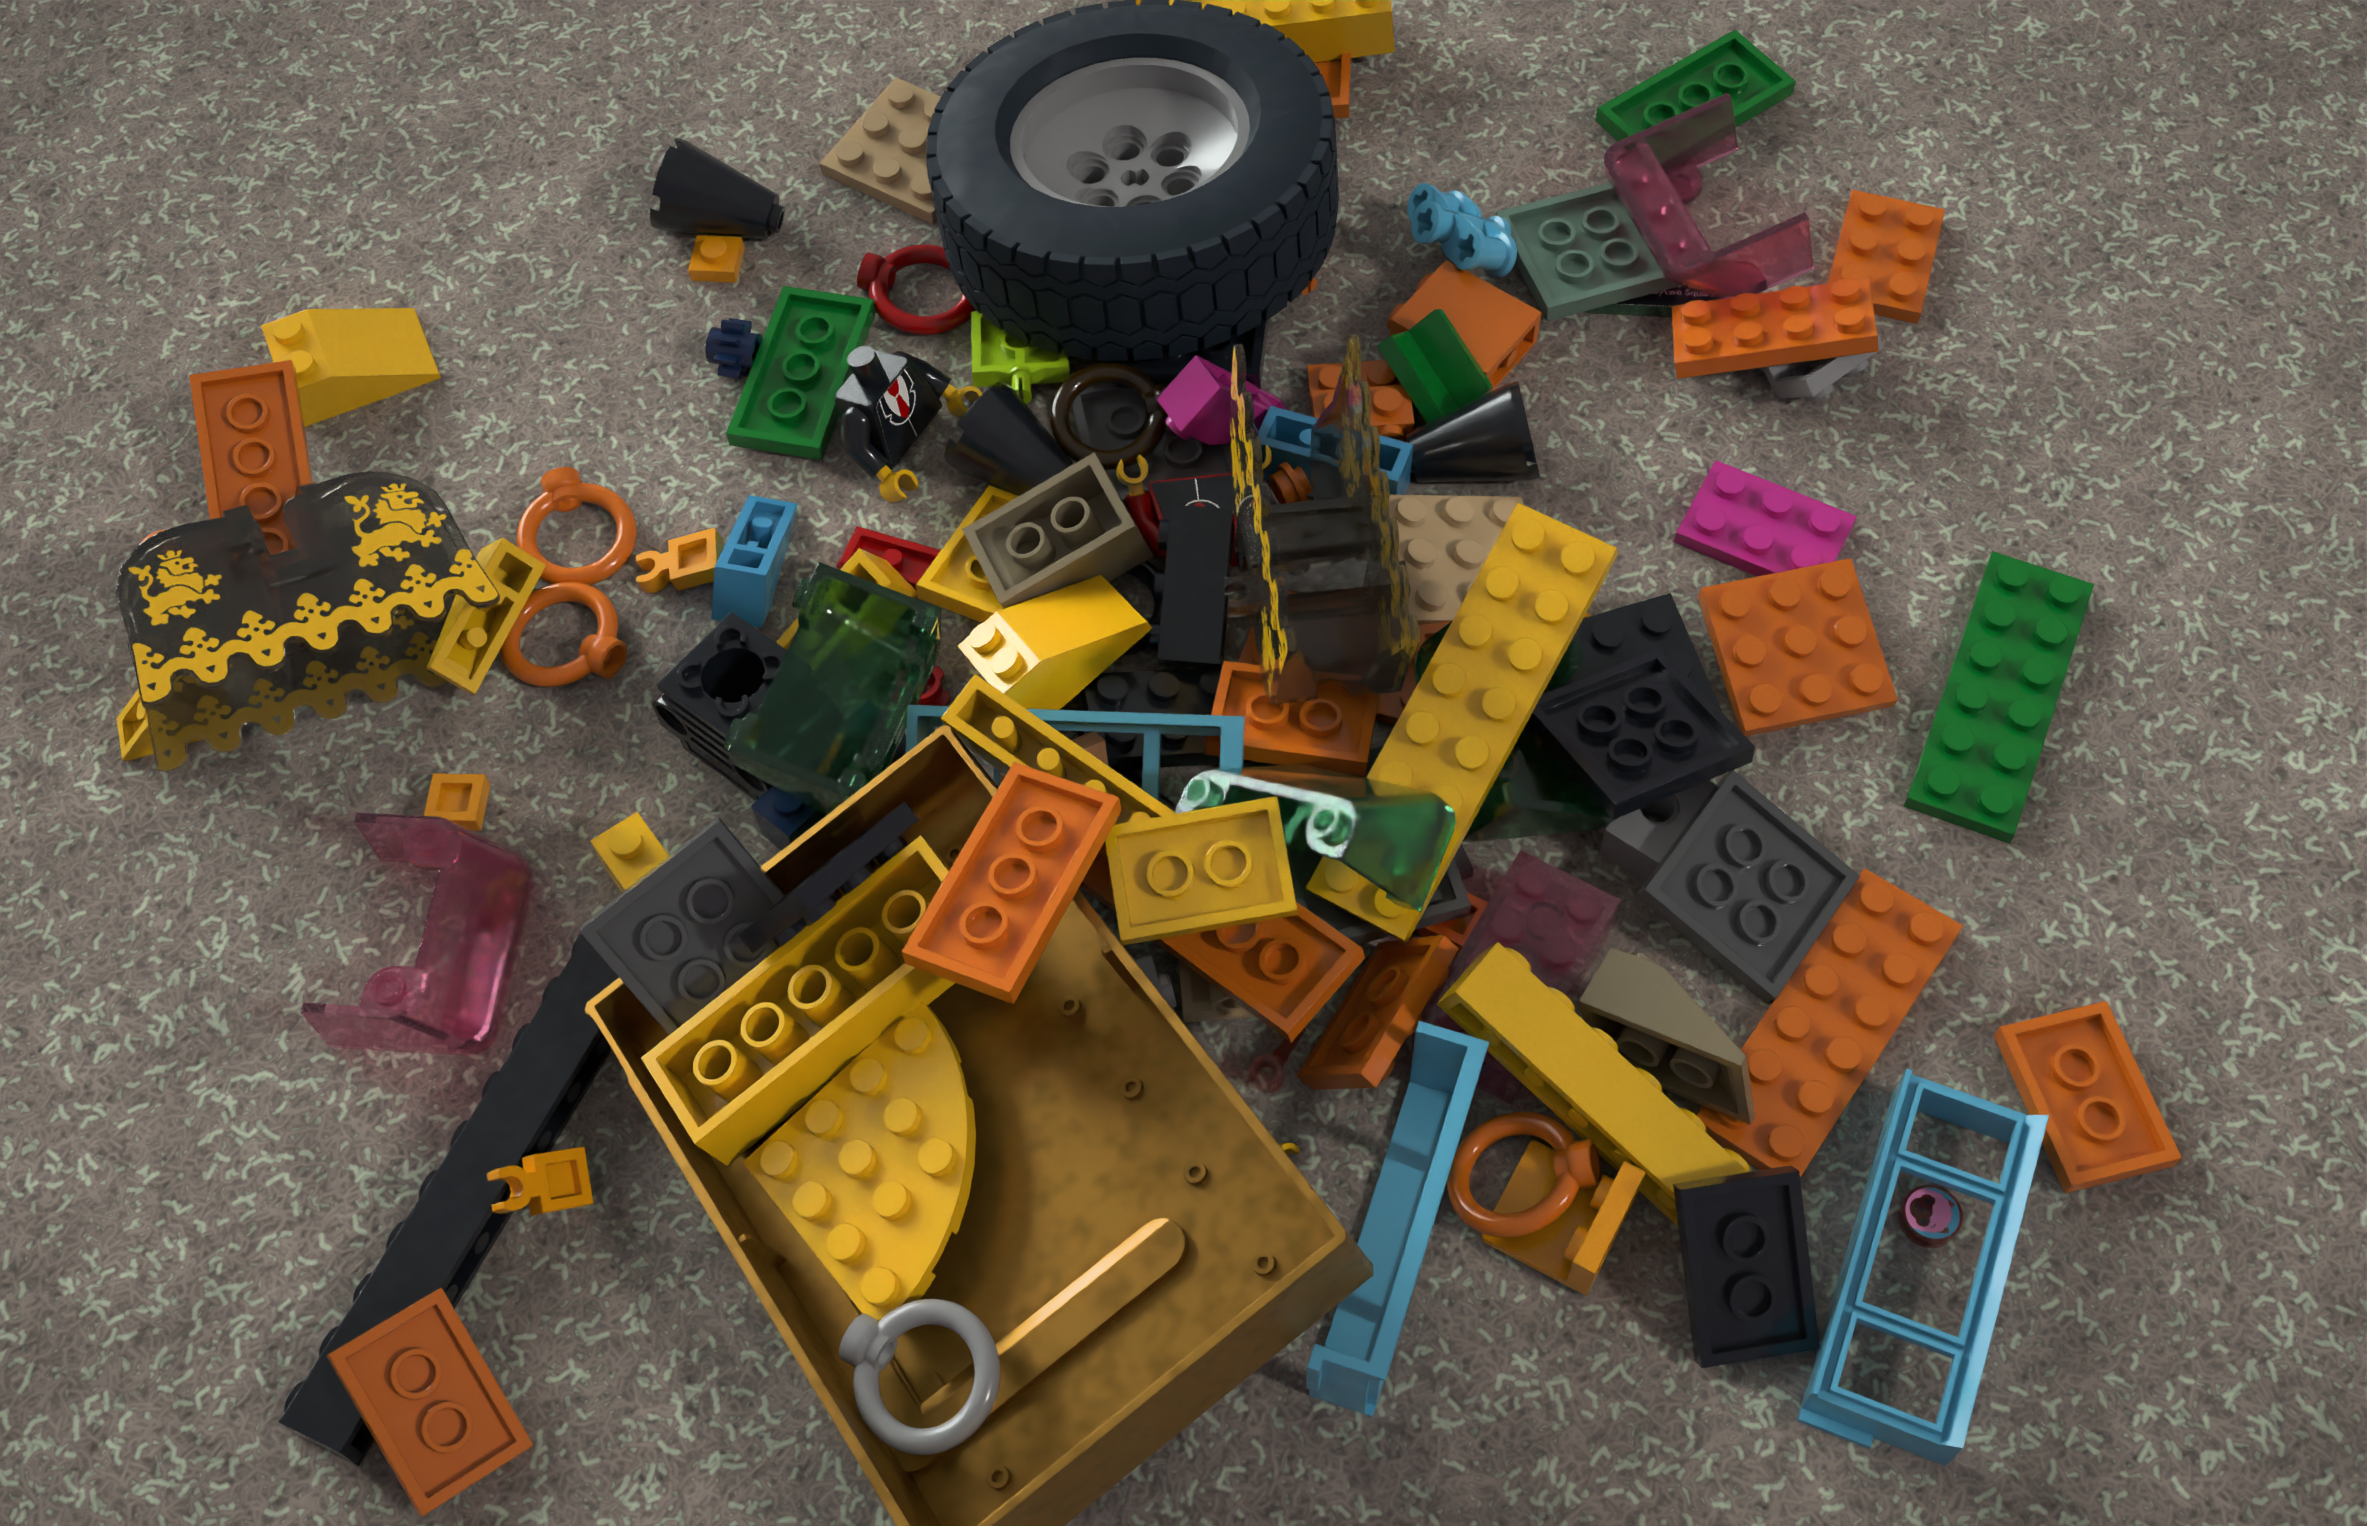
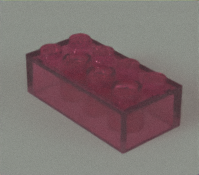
[1411,850,1621,1106]

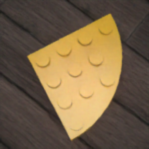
[743,1002,976,1324]

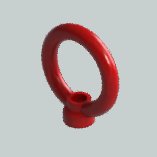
[857,244,976,335]

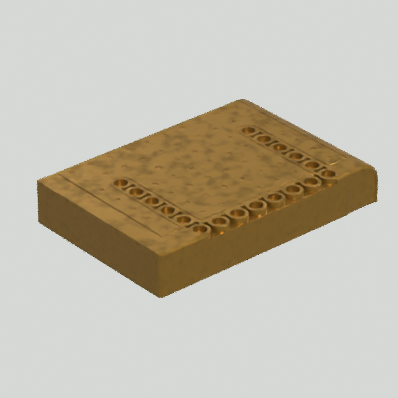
[585,725,1374,1526]

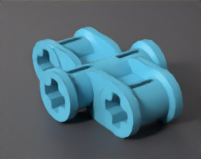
[1407,183,1517,278]

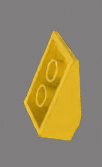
[261,308,441,427]
[958,574,1152,710]

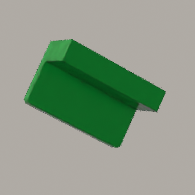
[1377,309,1492,423]

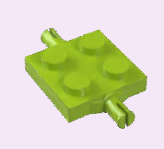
[971,311,1070,404]

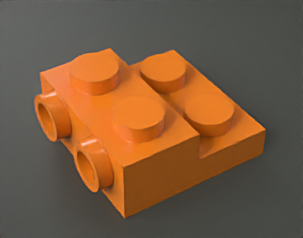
[1307,360,1414,443]

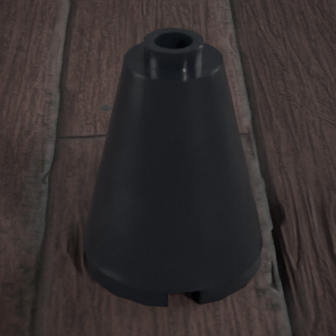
[650,138,785,240]
[1406,381,1540,482]
[944,383,1074,496]

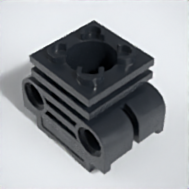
[652,612,842,801]

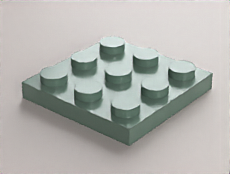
[1496,178,1682,321]

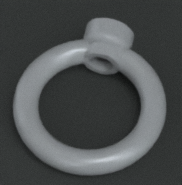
[839,1299,1000,1455]

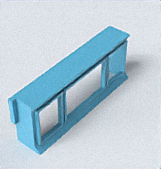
[906,705,1245,806]
[1306,1021,1490,1417]
[1797,1069,2049,1466]

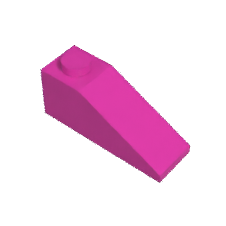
[1157,355,1290,445]

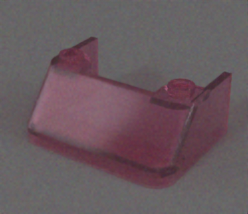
[1604,93,1814,299]
[300,812,534,1056]

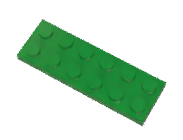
[1903,551,2094,844]

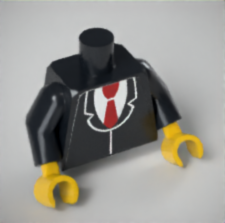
[835,346,983,502]

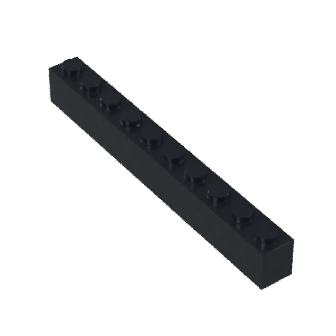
[279,934,619,1467]

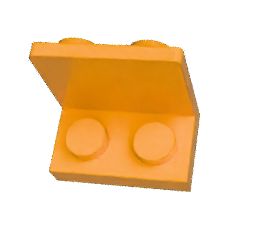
[1481,1140,1646,1296]

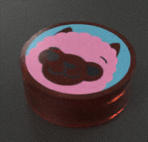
[1898,1185,1963,1248]

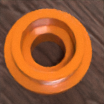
[1269,462,1312,512]

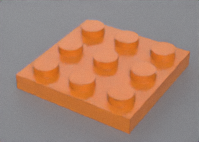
[1697,558,1898,736]

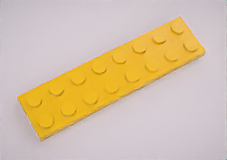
[1306,502,1618,944]

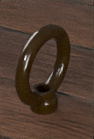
[1049,363,1172,470]

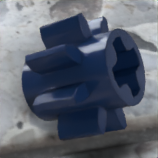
[705,318,763,379]

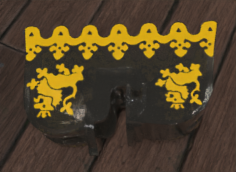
[1223,334,1420,705]
[116,471,501,772]

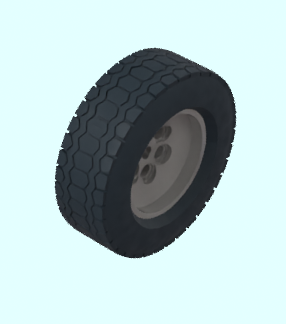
[926,0,1339,361]

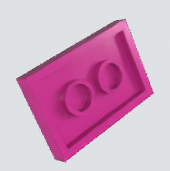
[1674,460,1857,576]

